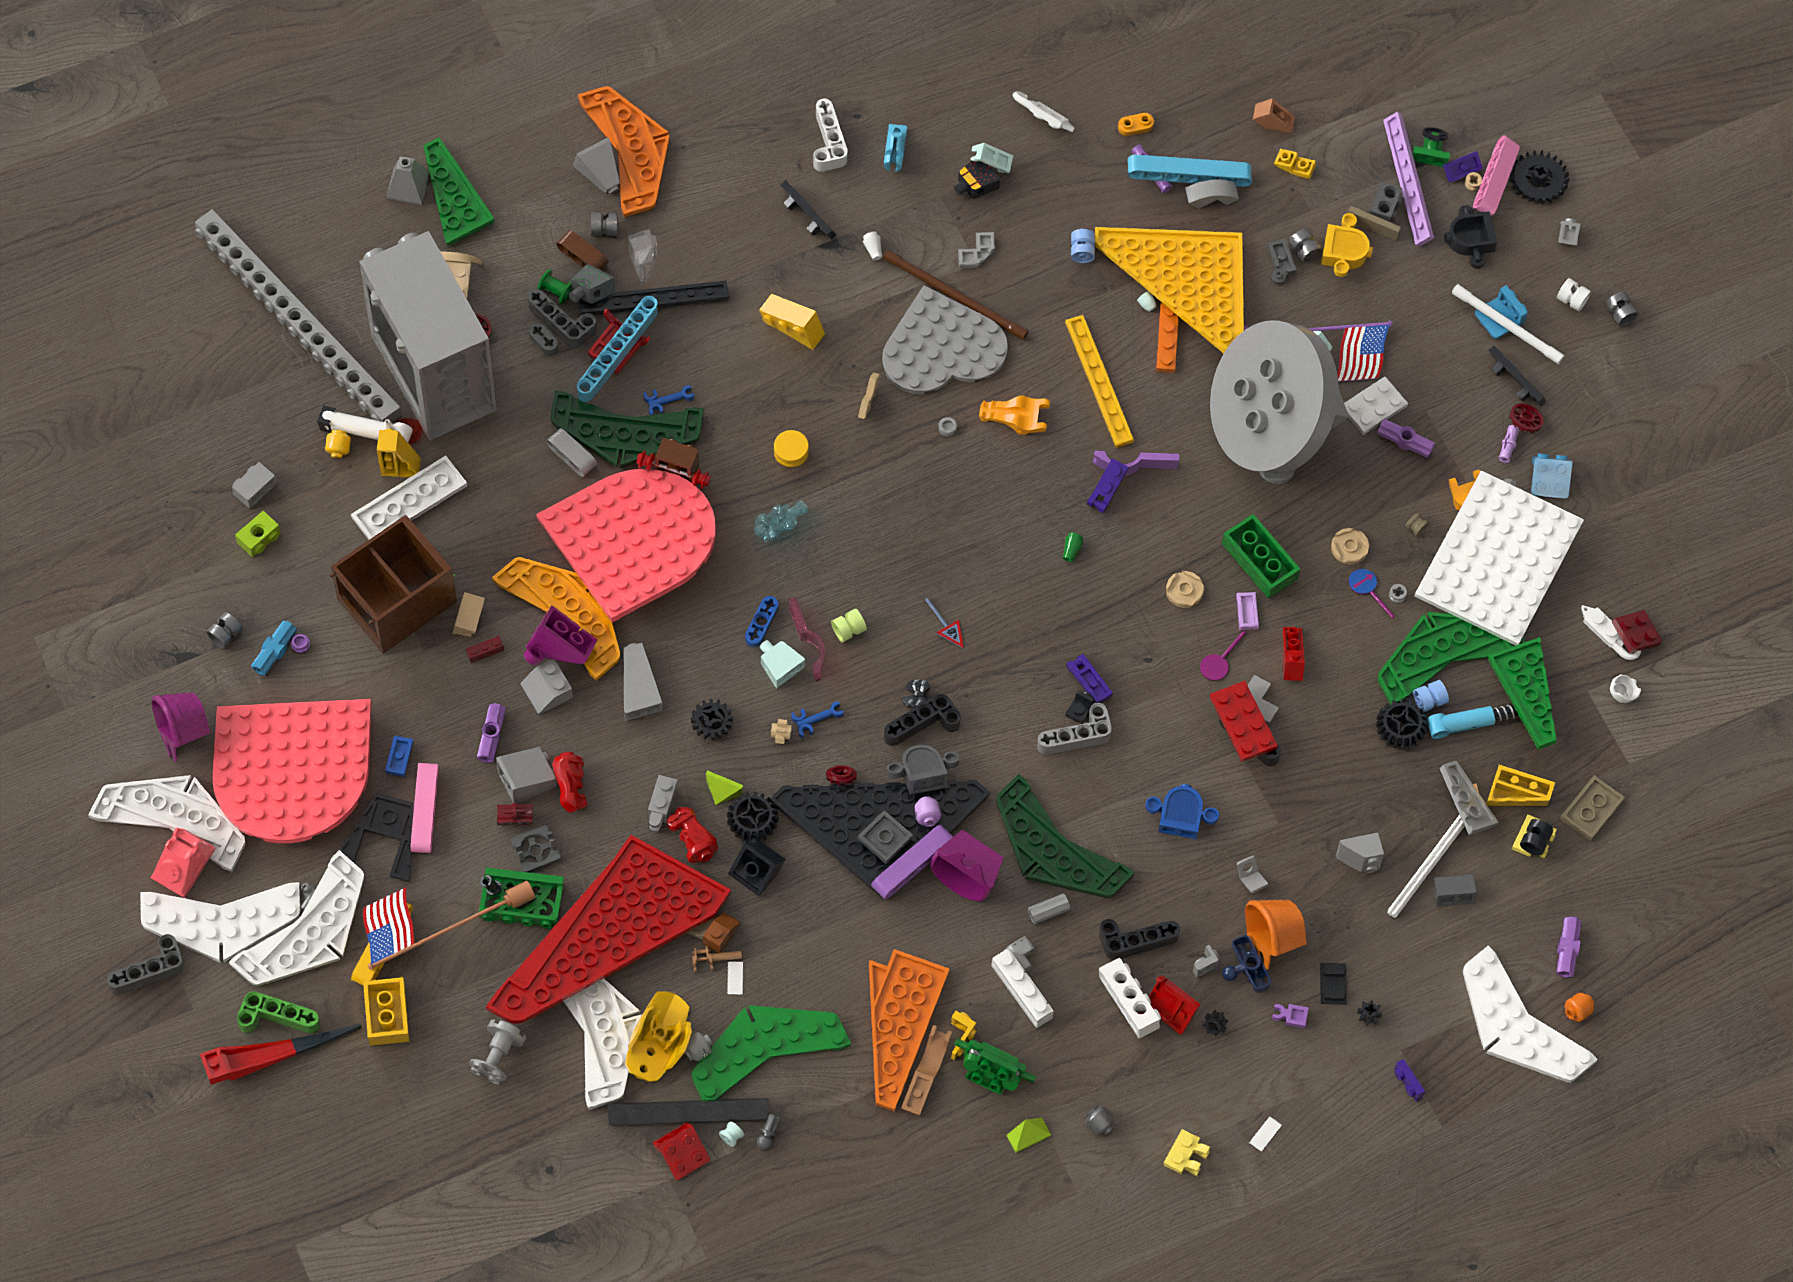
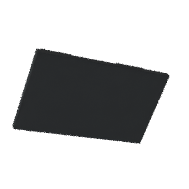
[1320,963,1347,1005]

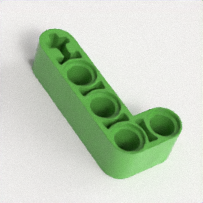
[237,992,320,1033]

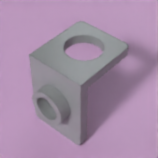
[1237,856,1268,893]

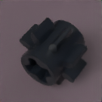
[1357,1000,1382,1026]
[1202,1010,1228,1036]

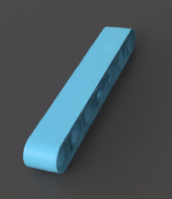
[1128,155,1252,187]
[577,296,658,402]

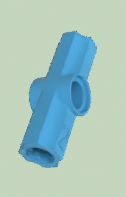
[251,621,297,676]

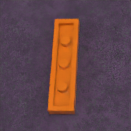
[1156,303,1178,373]

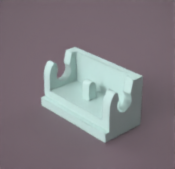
[971,143,1013,173]

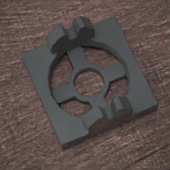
[510,825,561,873]

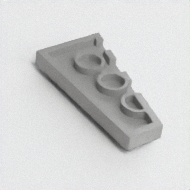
[1440,761,1499,835]

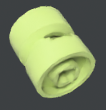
[831,609,867,643]

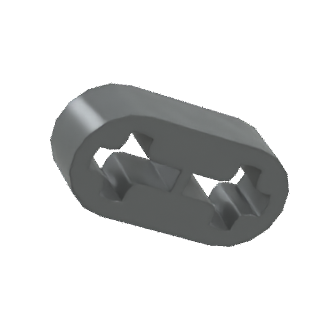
[529,323,558,355]

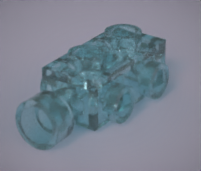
[753,499,809,542]

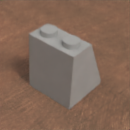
[496,747,557,804]

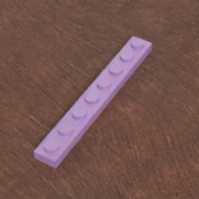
[1383,112,1434,246]

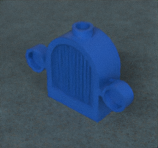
[1145,784,1219,839]

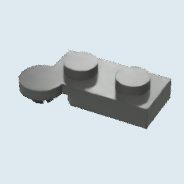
[1267,239,1296,284]

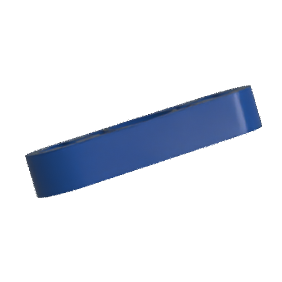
[745,596,778,647]

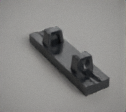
[781,180,836,240]
[1489,346,1546,406]

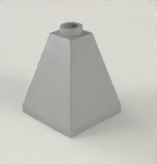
[573,138,620,194]
[386,156,430,205]

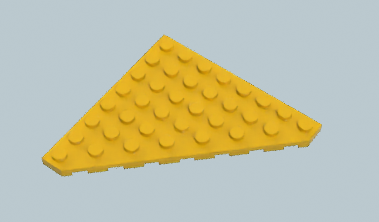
[1095,227,1244,354]

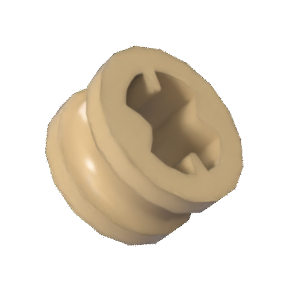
[1465,172,1482,191]

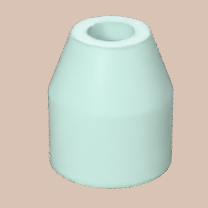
[1137,291,1157,312]

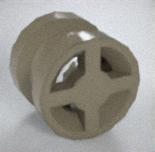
[1405,513,1429,537]

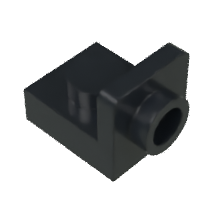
[1065,690,1094,724]

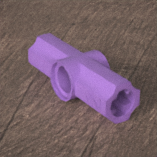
[1377,419,1435,458]
[477,703,506,763]
[1556,916,1581,978]

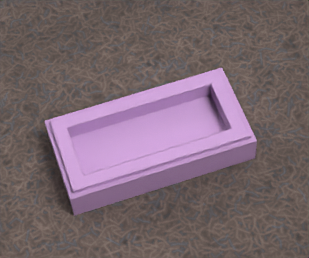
[1236,592,1259,630]

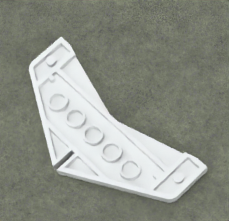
[88,775,246,872]
[229,850,364,986]
[141,882,300,963]
[1463,946,1598,1082]
[563,979,641,1110]

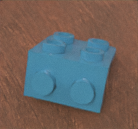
[1475,285,1528,339]
[1531,453,1573,498]

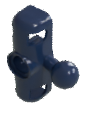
[1222,935,1271,993]

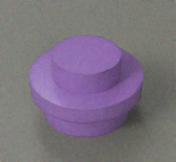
[291,634,310,653]

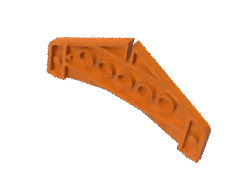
[577,86,670,218]

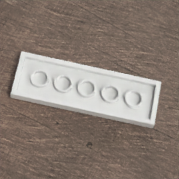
[351,456,467,540]

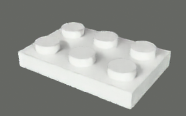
[1344,377,1408,435]

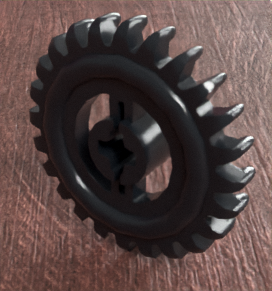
[1510,150,1569,204]

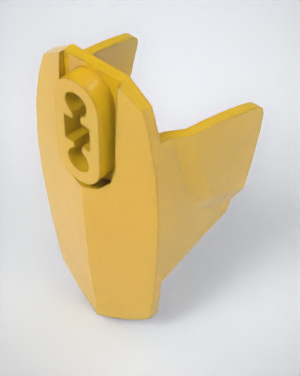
[625,991,692,1082]

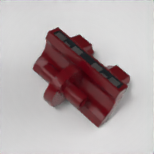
[497,803,533,826]

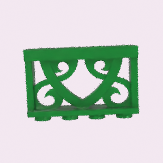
[478,867,565,929]

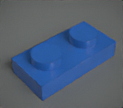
[385,736,414,777]

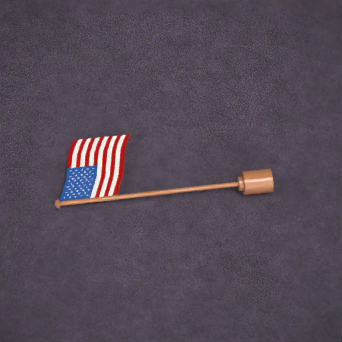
[363,881,535,970]

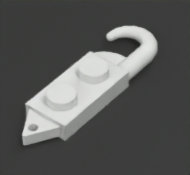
[1013,91,1074,132]
[1581,605,1641,660]

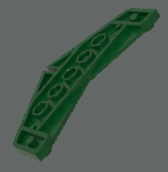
[551,390,704,468]
[996,774,1134,898]

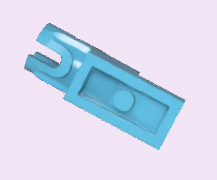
[883,124,907,172]

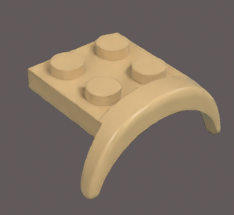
[441,251,482,300]

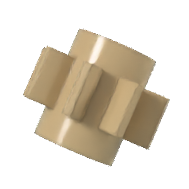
[771,719,792,744]

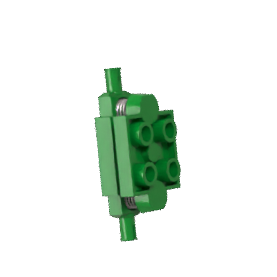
[954,1038,1036,1095]

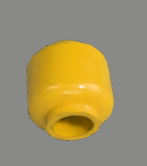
[325,430,351,459]

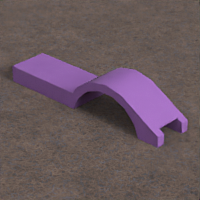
[1093,451,1179,476]

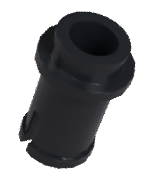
[480,875,501,896]

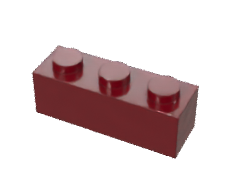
[466,636,504,663]

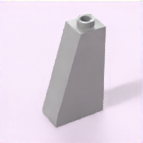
[624,643,663,721]

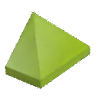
[706,770,743,805]
[1007,1118,1051,1153]

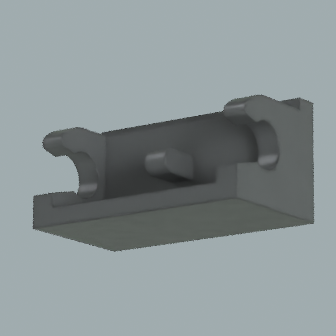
[1433,875,1477,907]

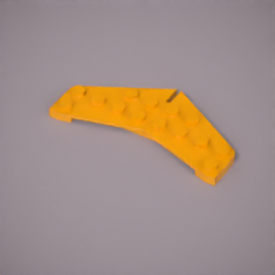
[492,557,620,681]

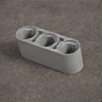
[546,428,597,477]

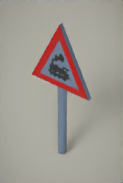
[926,598,964,649]

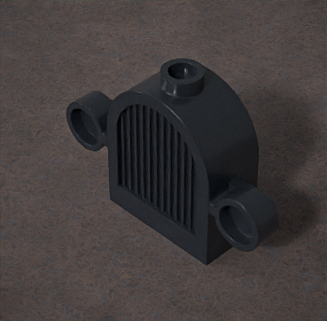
[1444,205,1497,269]

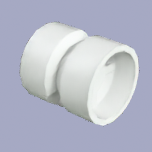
[1557,278,1591,311]

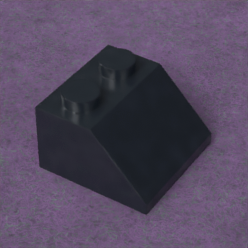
[728,837,786,896]

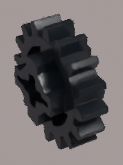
[691,699,733,741]

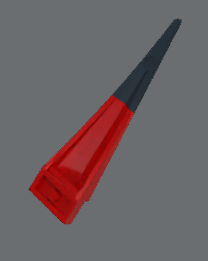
[200,1024,362,1085]

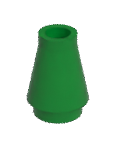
[1063,532,1084,562]

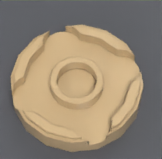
[1331,528,1369,565]
[1166,571,1204,608]

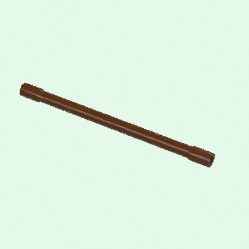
[883,250,1029,340]

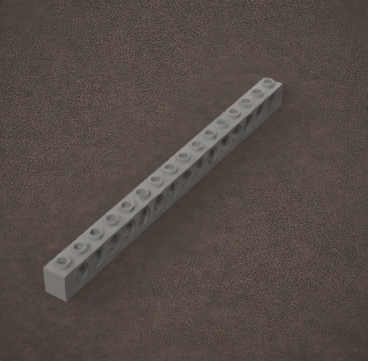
[195,209,401,422]

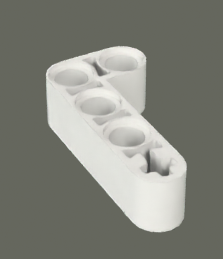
[813,99,847,172]

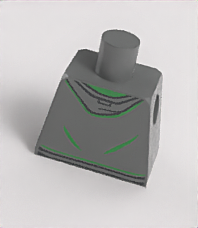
[569,264,615,304]

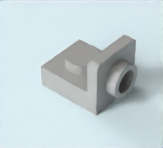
[1558,218,1580,246]
[1193,945,1219,978]

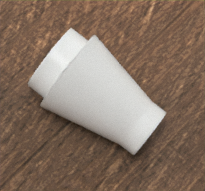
[863,232,883,261]

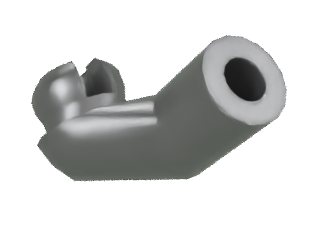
[300,883,315,912]

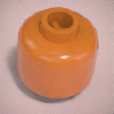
[1565,993,1595,1022]

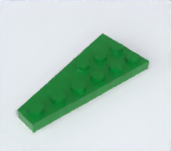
[423,137,495,247]
[1488,637,1556,750]

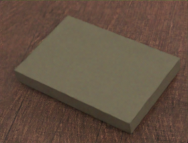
[1560,775,1626,841]

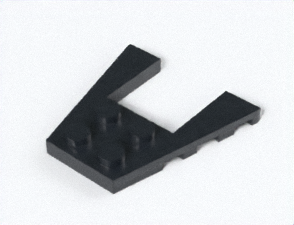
[340,793,414,882]

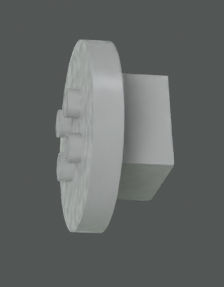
[1210,320,1349,474]

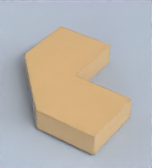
[858,373,880,419]

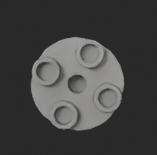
[469,1019,526,1085]

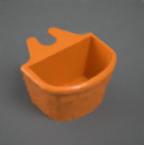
[1245,900,1307,970]

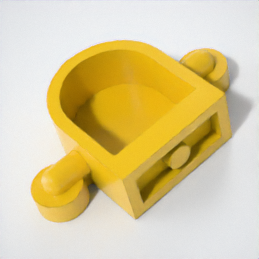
[1321,213,1373,277]

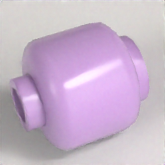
[914,797,941,827]

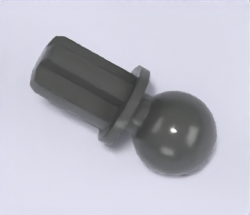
[757,1114,780,1151]

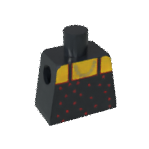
[954,161,1000,199]

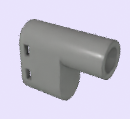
[1006,936,1035,973]

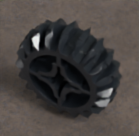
[1376,699,1428,750]
[727,791,779,841]

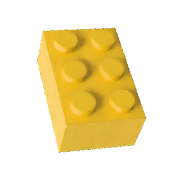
[363,977,410,1046]

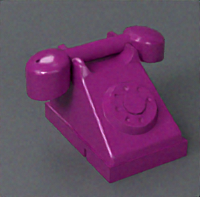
[523,605,597,666]

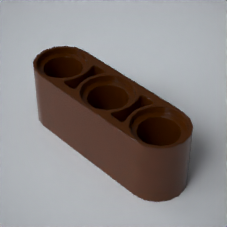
[556,230,609,270]

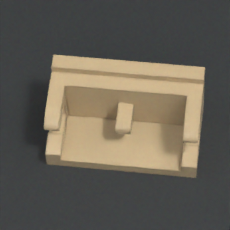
[453,592,485,637]

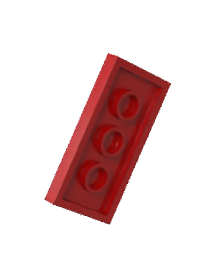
[1209,681,1278,762]

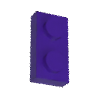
[1443,151,1483,182]
[1394,1059,1425,1101]

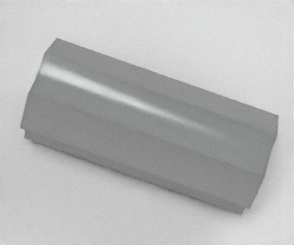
[1027,893,1070,924]

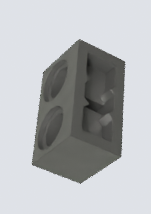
[1369,181,1404,222]

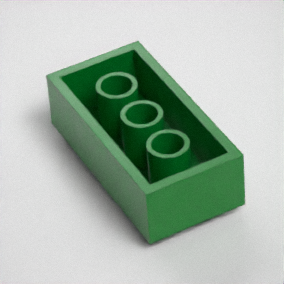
[1221,514,1300,599]

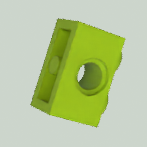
[235,511,280,557]

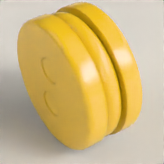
[774,430,809,467]

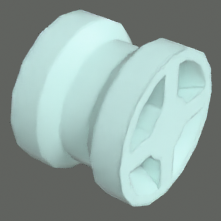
[719,1122,744,1147]

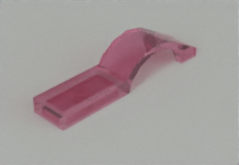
[788,597,825,681]

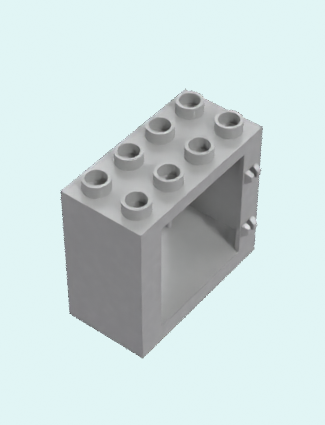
[359,231,497,441]

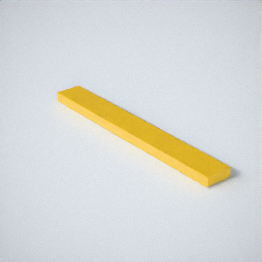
[1065,315,1134,448]

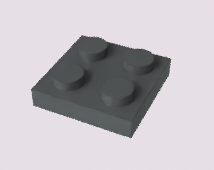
[857,810,913,864]

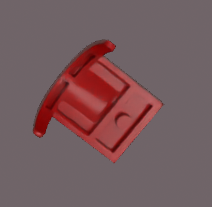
[588,309,651,375]
[1137,975,1201,1035]

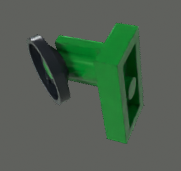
[1412,127,1450,168]

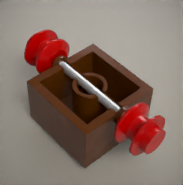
[636,438,711,489]

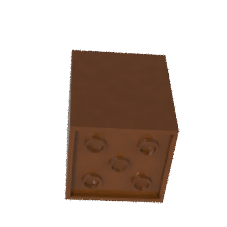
[329,515,457,654]

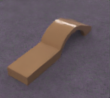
[901,1025,952,1116]

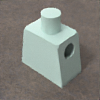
[760,640,805,688]

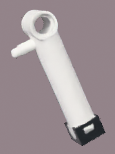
[317,405,413,442]

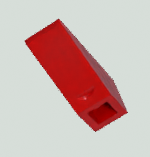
[1283,627,1305,681]

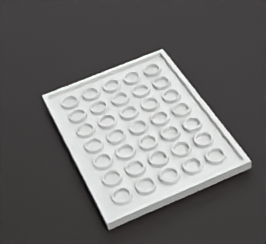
[1414,471,1584,645]

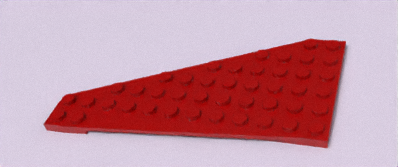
[486,835,731,1024]

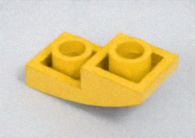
[1274,149,1316,179]

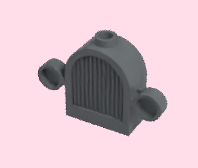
[887,745,959,795]

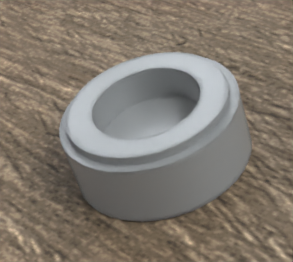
[938,417,957,437]

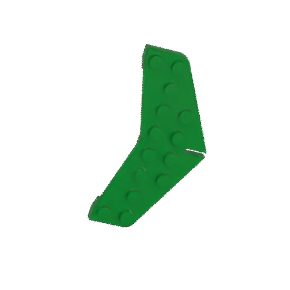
[1377,612,1525,705]
[692,1005,851,1100]

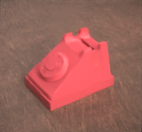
[151,827,216,898]

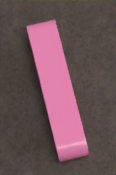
[1473,135,1520,216]
[411,763,439,853]

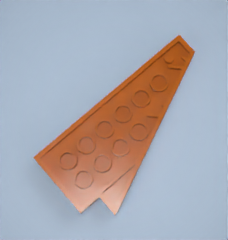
[869,949,950,1112]

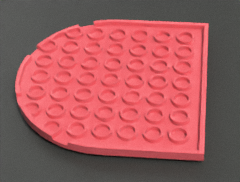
[536,469,716,622]
[213,699,372,843]

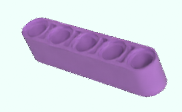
[871,824,953,900]

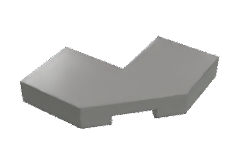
[958,232,995,269]
[1248,675,1279,725]

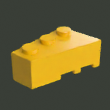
[759,294,825,350]
[377,429,421,478]
[1486,765,1555,806]

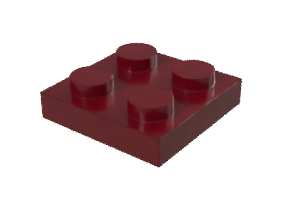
[1612,610,1663,653]

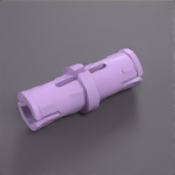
[1498,425,1520,463]

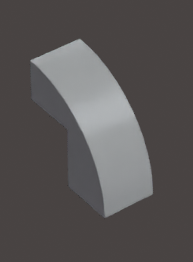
[1186,180,1239,209]

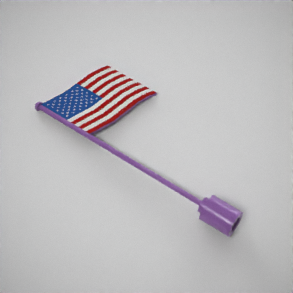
[1244,320,1393,382]

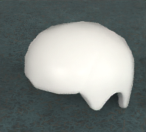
[1610,675,1641,703]

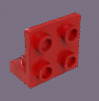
[652,1122,710,1180]

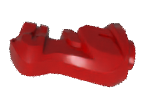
[552,752,588,813]
[666,807,718,863]

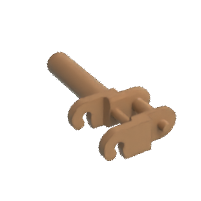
[692,946,742,972]

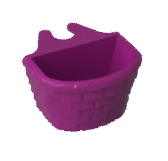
[151,692,210,762]
[930,830,1004,902]

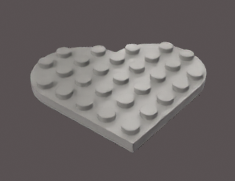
[882,286,1008,394]

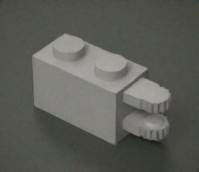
[648,775,678,833]

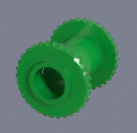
[537,269,572,304]

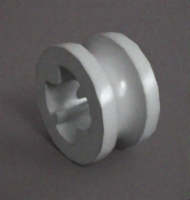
[1389,584,1407,603]

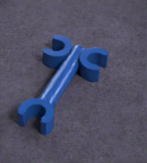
[643,385,694,415]
[791,702,844,738]

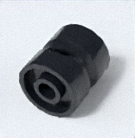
[1520,819,1554,856]

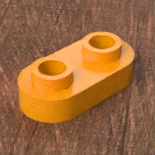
[1118,113,1154,136]

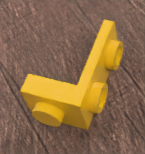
[951,1011,977,1061]

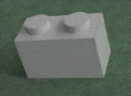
[232,462,277,509]

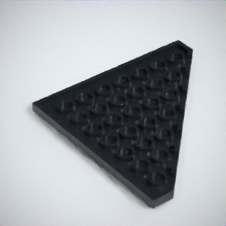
[771,780,990,901]

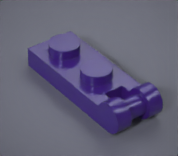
[1087,458,1129,513]
[1066,654,1113,703]

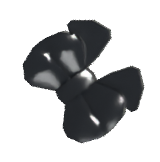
[902,679,931,708]

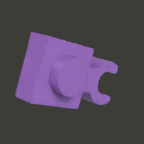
[1272,1004,1308,1029]

